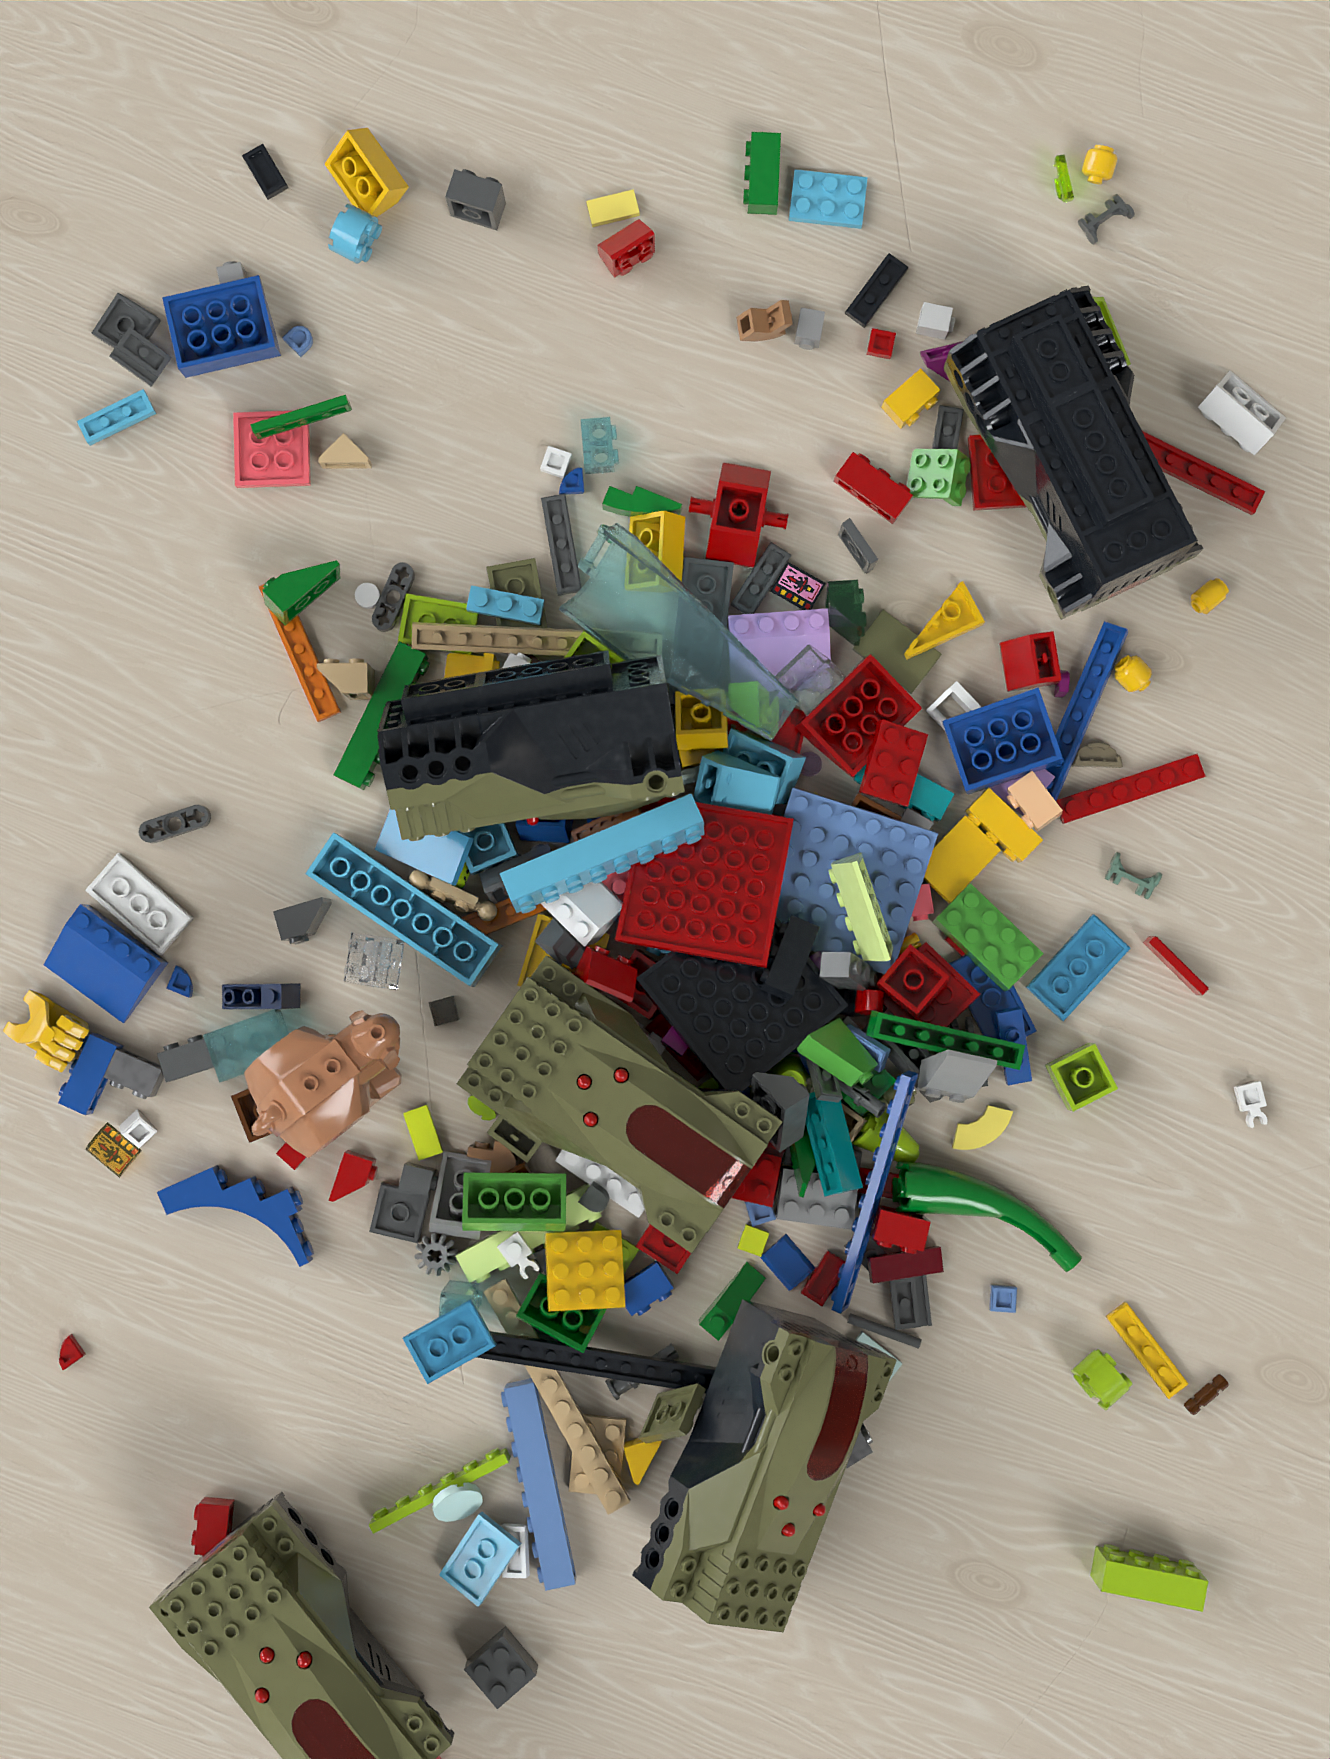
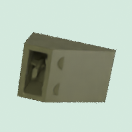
[487,1115,542,1163]

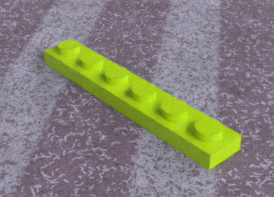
[369,1448,511,1534]

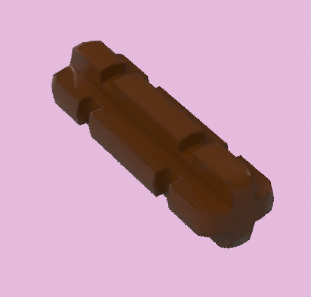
[1184,1374,1229,1415]

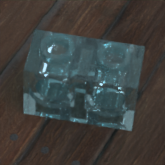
[581,417,619,474]

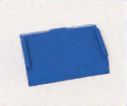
[760,1234,815,1291]

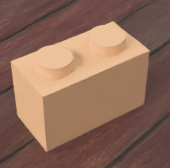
[1006,771,1063,832]

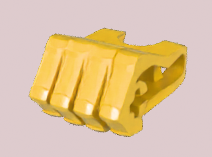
[3,990,90,1073]

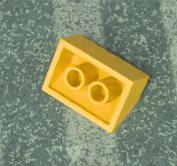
[325,128,409,217]
[626,510,685,593]

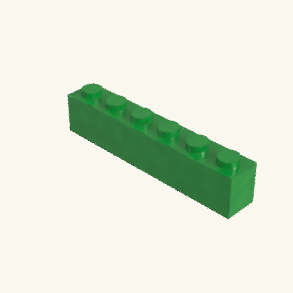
[333,641,430,790]
[866,1011,1025,1070]

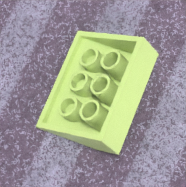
[828,852,894,961]

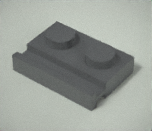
[109,326,172,387]
[889,1275,932,1330]

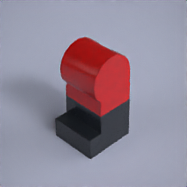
[837,990,884,1017]

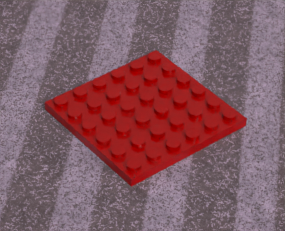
[615,797,794,968]

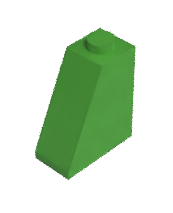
[797,1018,878,1087]

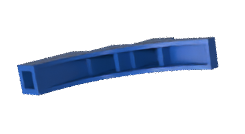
[157,1165,314,1267]

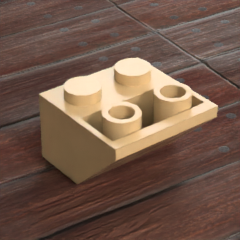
[317,659,375,700]

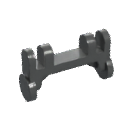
[1078,194,1135,245]

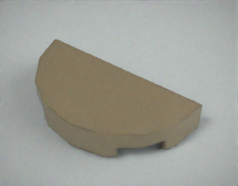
[1072,742,1123,768]

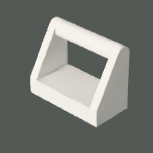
[926,681,981,732]

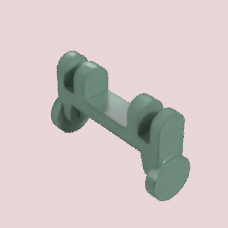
[1105,852,1162,900]

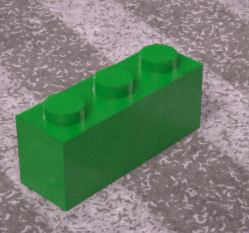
[743,132,781,215]

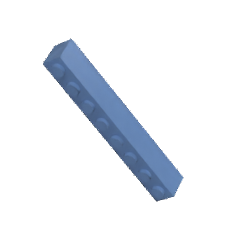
[501,1378,577,1591]

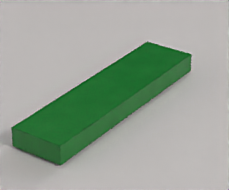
[250,394,352,440]

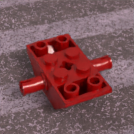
[689,463,789,568]

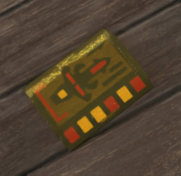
[85,1122,142,1178]

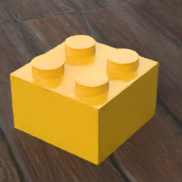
[675,689,728,750]

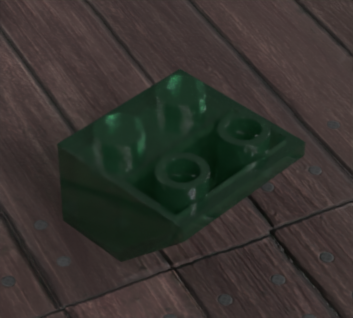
[825,579,867,646]

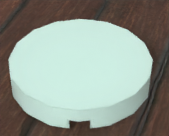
[432,1483,483,1522]

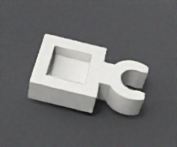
[1234,1081,1268,1128]
[497,1231,540,1279]

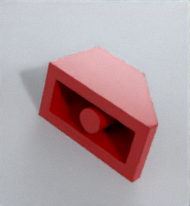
[328,1150,378,1202]

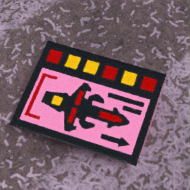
[770,561,826,610]

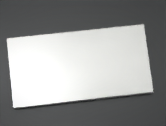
[85,853,194,955]

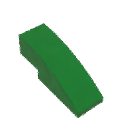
[602,486,682,517]

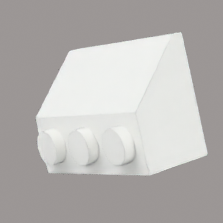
[1198,371,1286,455]
[541,882,623,947]

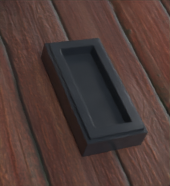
[242,144,289,200]

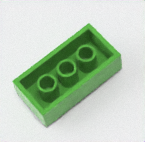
[932,883,1044,992]

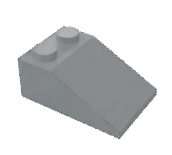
[917,1050,997,1103]
[429,1151,491,1240]

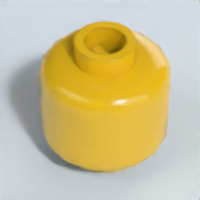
[1082,145,1118,185]
[1114,655,1152,692]

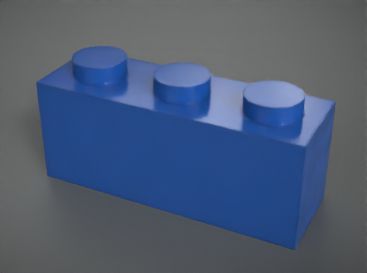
[58,1033,124,1116]

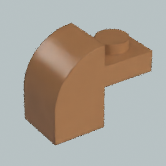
[736,300,793,342]
[467,1140,518,1173]

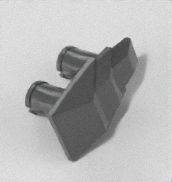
[535,918,586,969]

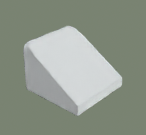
[119,1110,157,1148]

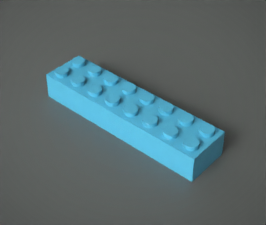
[499,794,704,913]
[305,832,503,987]

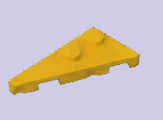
[904,581,985,660]

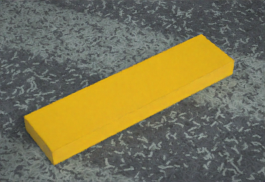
[1105,1302,1188,1399]

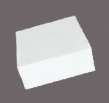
[540,446,572,479]

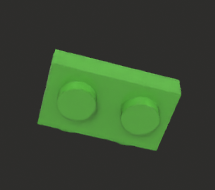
[906,449,970,506]

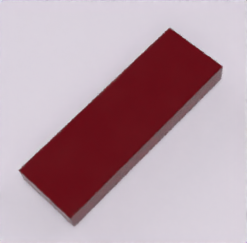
[867,1246,944,1284]

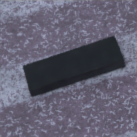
[845,253,909,328]

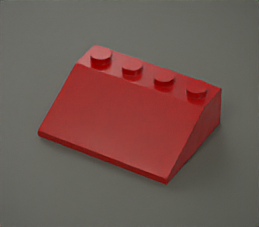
[795,654,922,777]

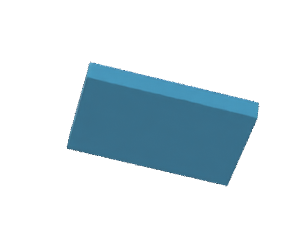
[402,1298,497,1384]

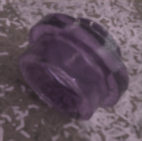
[801,752,822,777]

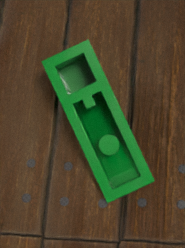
[790,1122,816,1198]
[699,1262,766,1341]

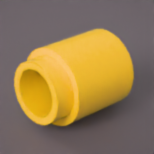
[1191,578,1229,614]

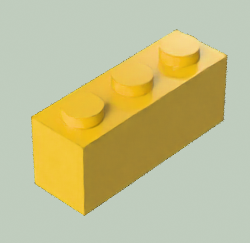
[965,788,1043,863]

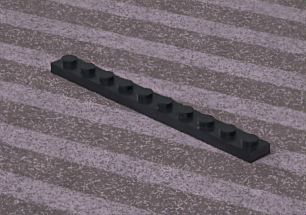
[476,1331,716,1394]

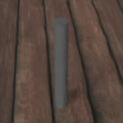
[847,1313,922,1349]

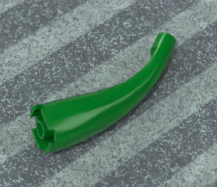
[892,1162,1082,1272]

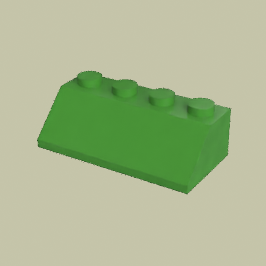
[462,1173,566,1231]

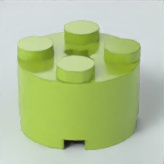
[1071,1349,1133,1410]

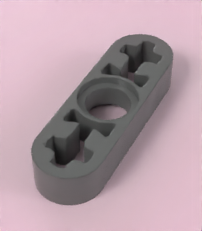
[372,562,415,632]
[139,805,211,843]

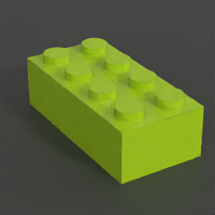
[1090,1544,1209,1612]

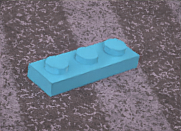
[77,389,156,446]
[466,585,545,625]

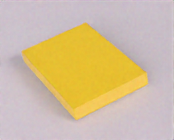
[924,815,1001,903]

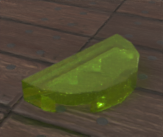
[1054,154,1074,203]

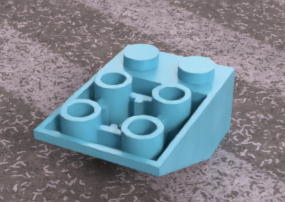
[693,750,781,815]

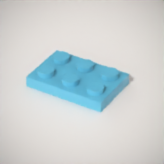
[789,169,868,229]
[439,1512,522,1607]

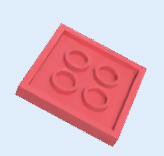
[233,411,311,488]

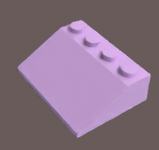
[727,608,832,691]

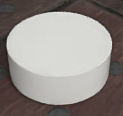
[355,583,381,609]

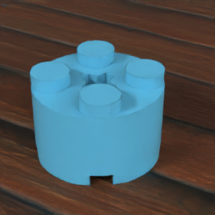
[328,203,382,264]

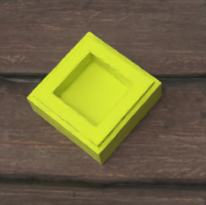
[737,1224,769,1257]

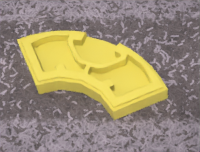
[952,1105,1013,1150]

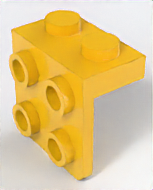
[444,653,500,678]

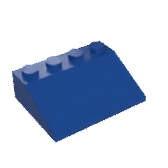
[162,275,281,378]
[942,687,1064,795]
[44,904,168,1023]

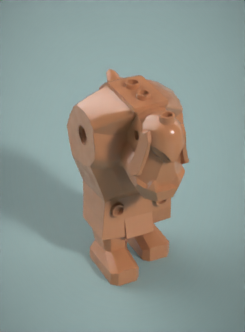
[244,1010,402,1158]

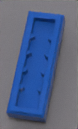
[995,1007,1032,1086]

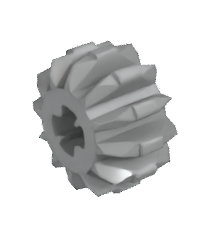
[414,1233,458,1276]

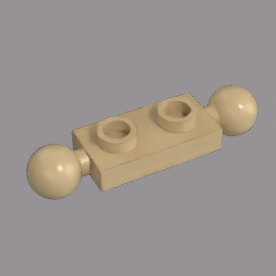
[409,870,497,921]

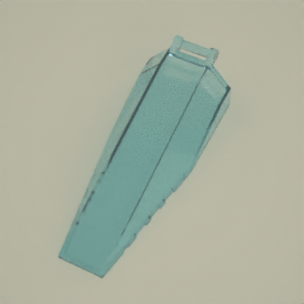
[559,523,799,741]

